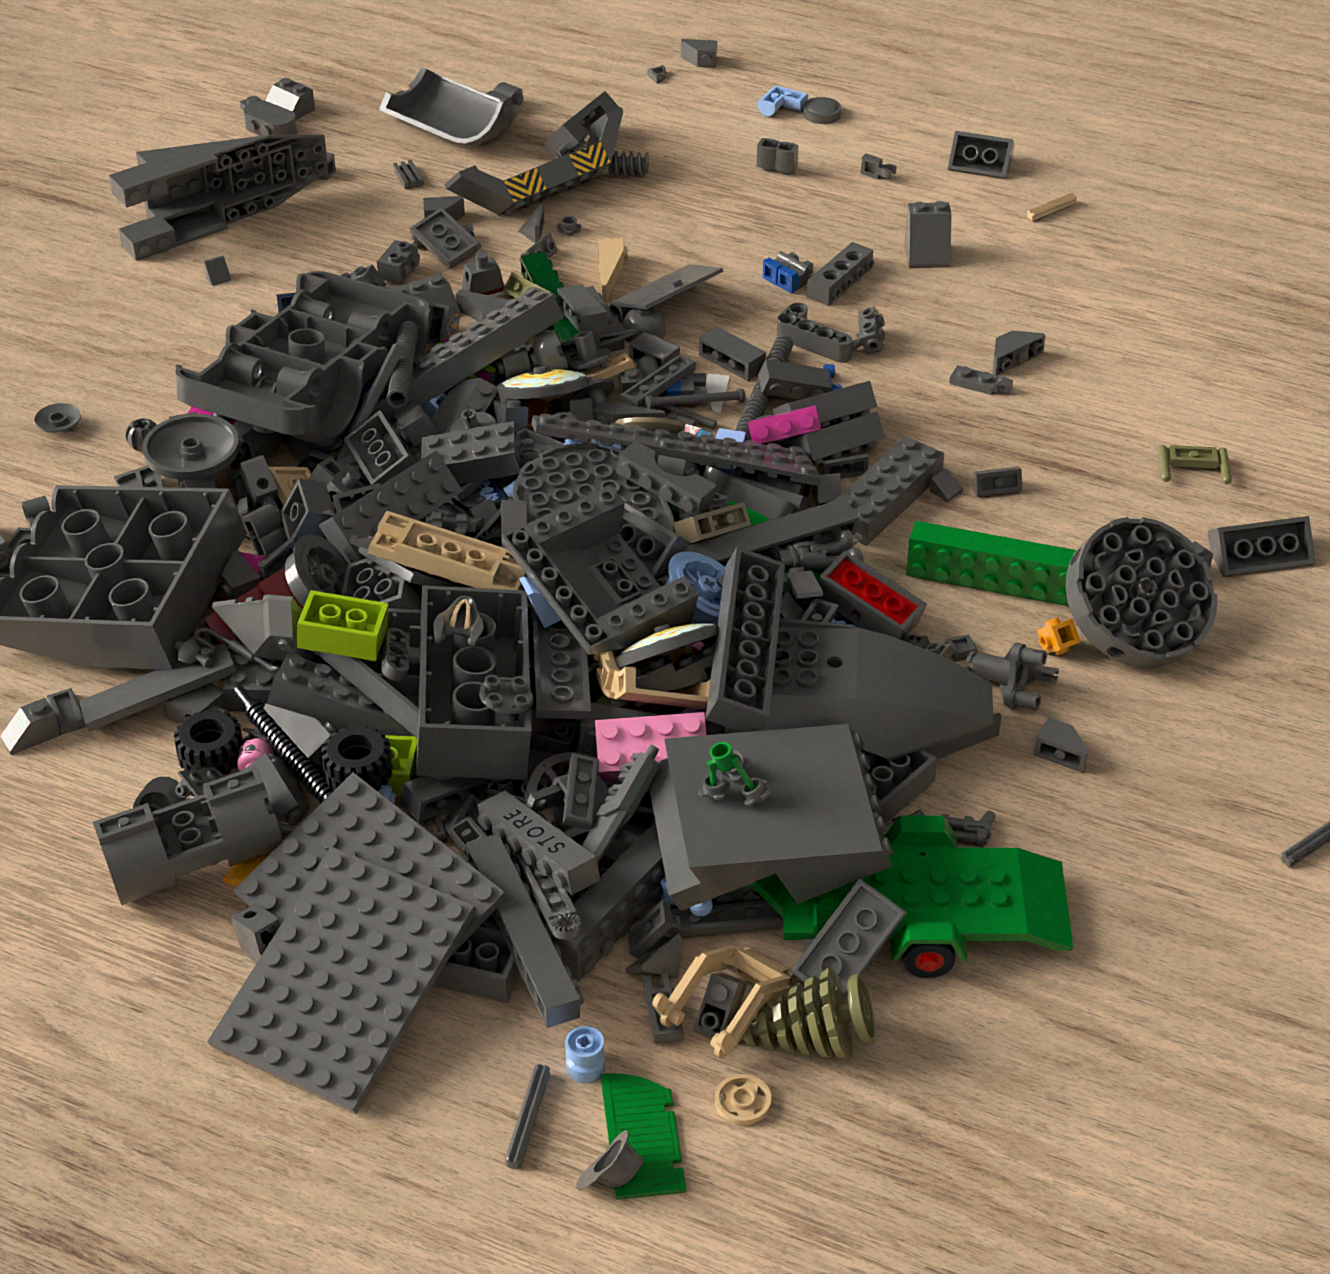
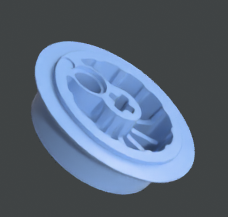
[666,551,725,626]

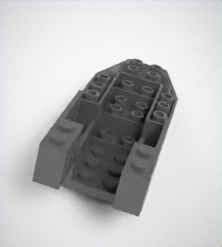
[109,135,328,261]

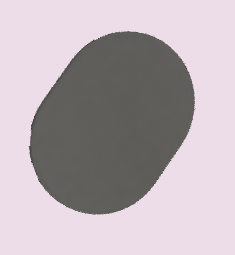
[513,443,675,532]

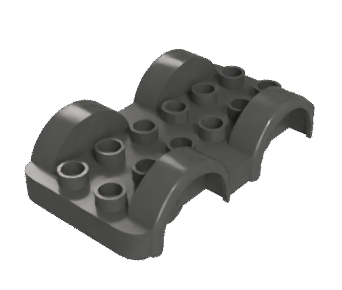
[175,271,430,446]

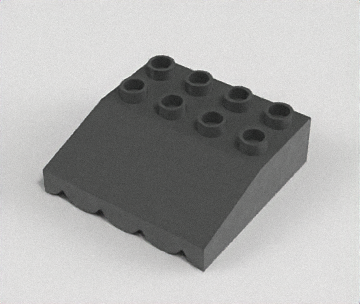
[0,485,247,671]

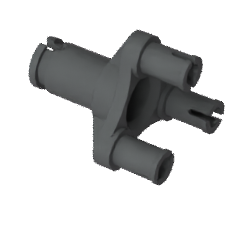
[965,642,1059,711]

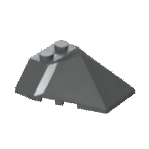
[212,595,323,663]

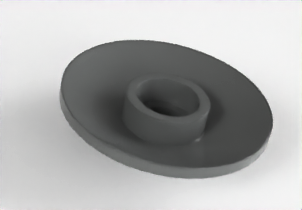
[34,403,81,433]

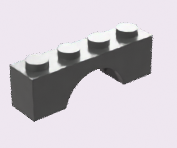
[616,440,717,516]

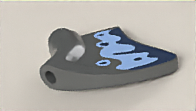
[457,478,508,511]

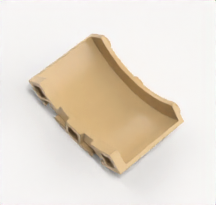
[593,644,711,710]

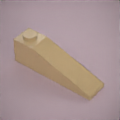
[598,238,628,303]

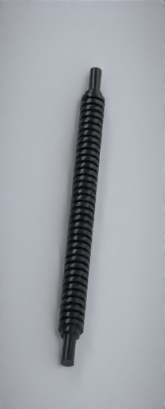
[234,685,334,804]

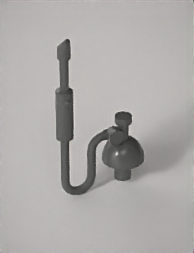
[174,627,280,673]

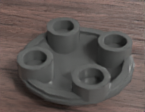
[479,675,534,714]

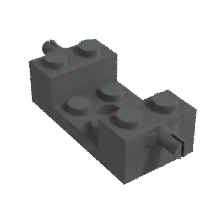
[544,91,620,159]

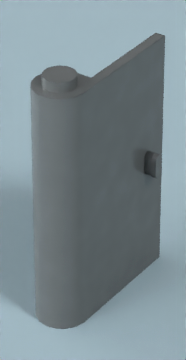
[609,264,724,321]

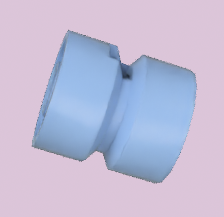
[565,1026,605,1083]

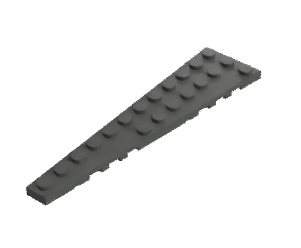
[532,414,822,486]

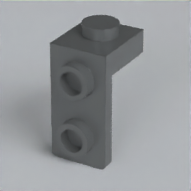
[341,264,387,287]

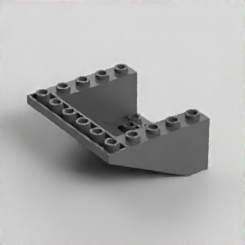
[501,485,699,655]

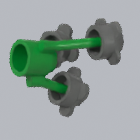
[698,742,771,806]

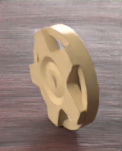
[714,1074,772,1126]

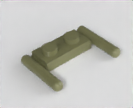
[1158,445,1232,485]

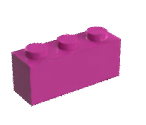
[748,405,822,444]

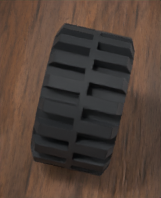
[174,710,243,775]
[322,725,393,791]

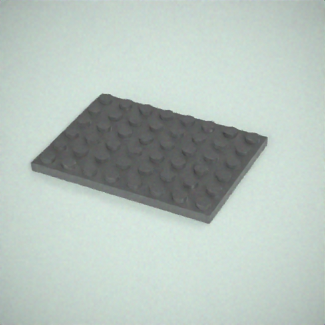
[233,773,507,955]
[207,846,477,1114]

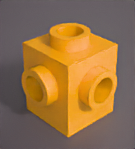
[1037,617,1081,655]

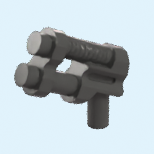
[942,810,996,846]

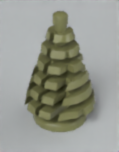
[724,966,876,1060]

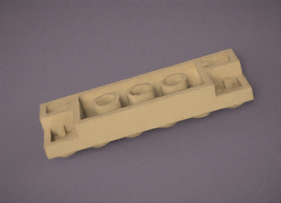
[368,511,526,590]

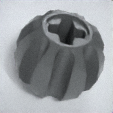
[126,418,157,452]

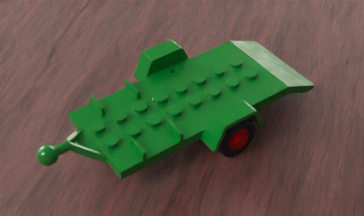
[730,815,1074,978]

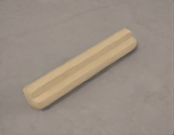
[1027,193,1077,221]

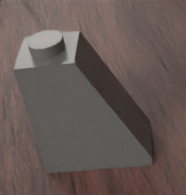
[242,752,309,824]

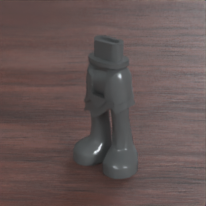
[775,530,863,572]

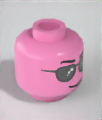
[237,738,274,771]

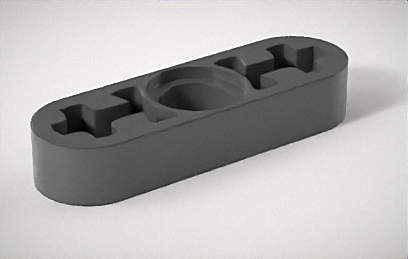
[382,627,409,681]

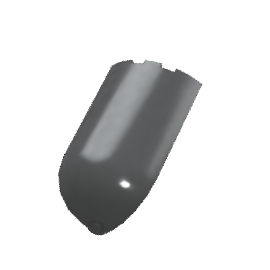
[379,67,521,145]

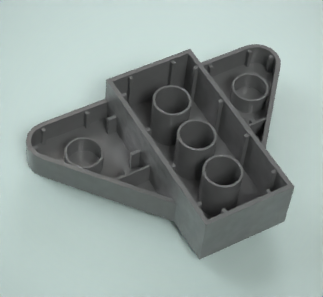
[316,586,600,782]

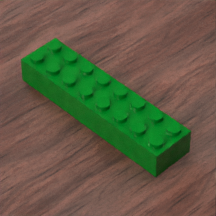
[906,521,1076,606]

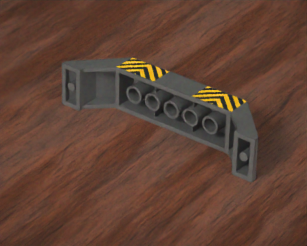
[445,107,623,215]

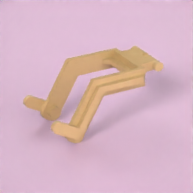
[652,945,795,1059]

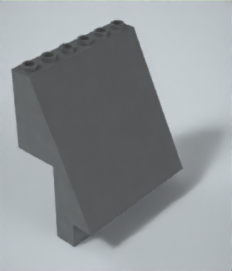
[649,724,893,911]

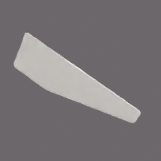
[706,374,730,412]

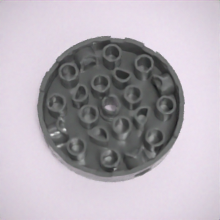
[1066,517,1217,668]

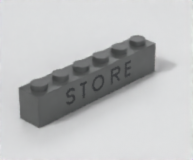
[477,791,600,895]

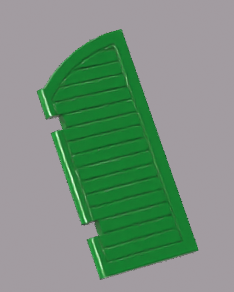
[600,1073,687,1200]

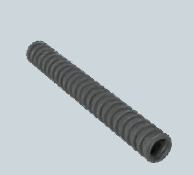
[387,321,418,408]
[735,335,794,441]

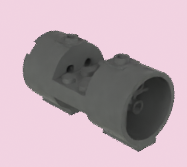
[93,766,283,906]

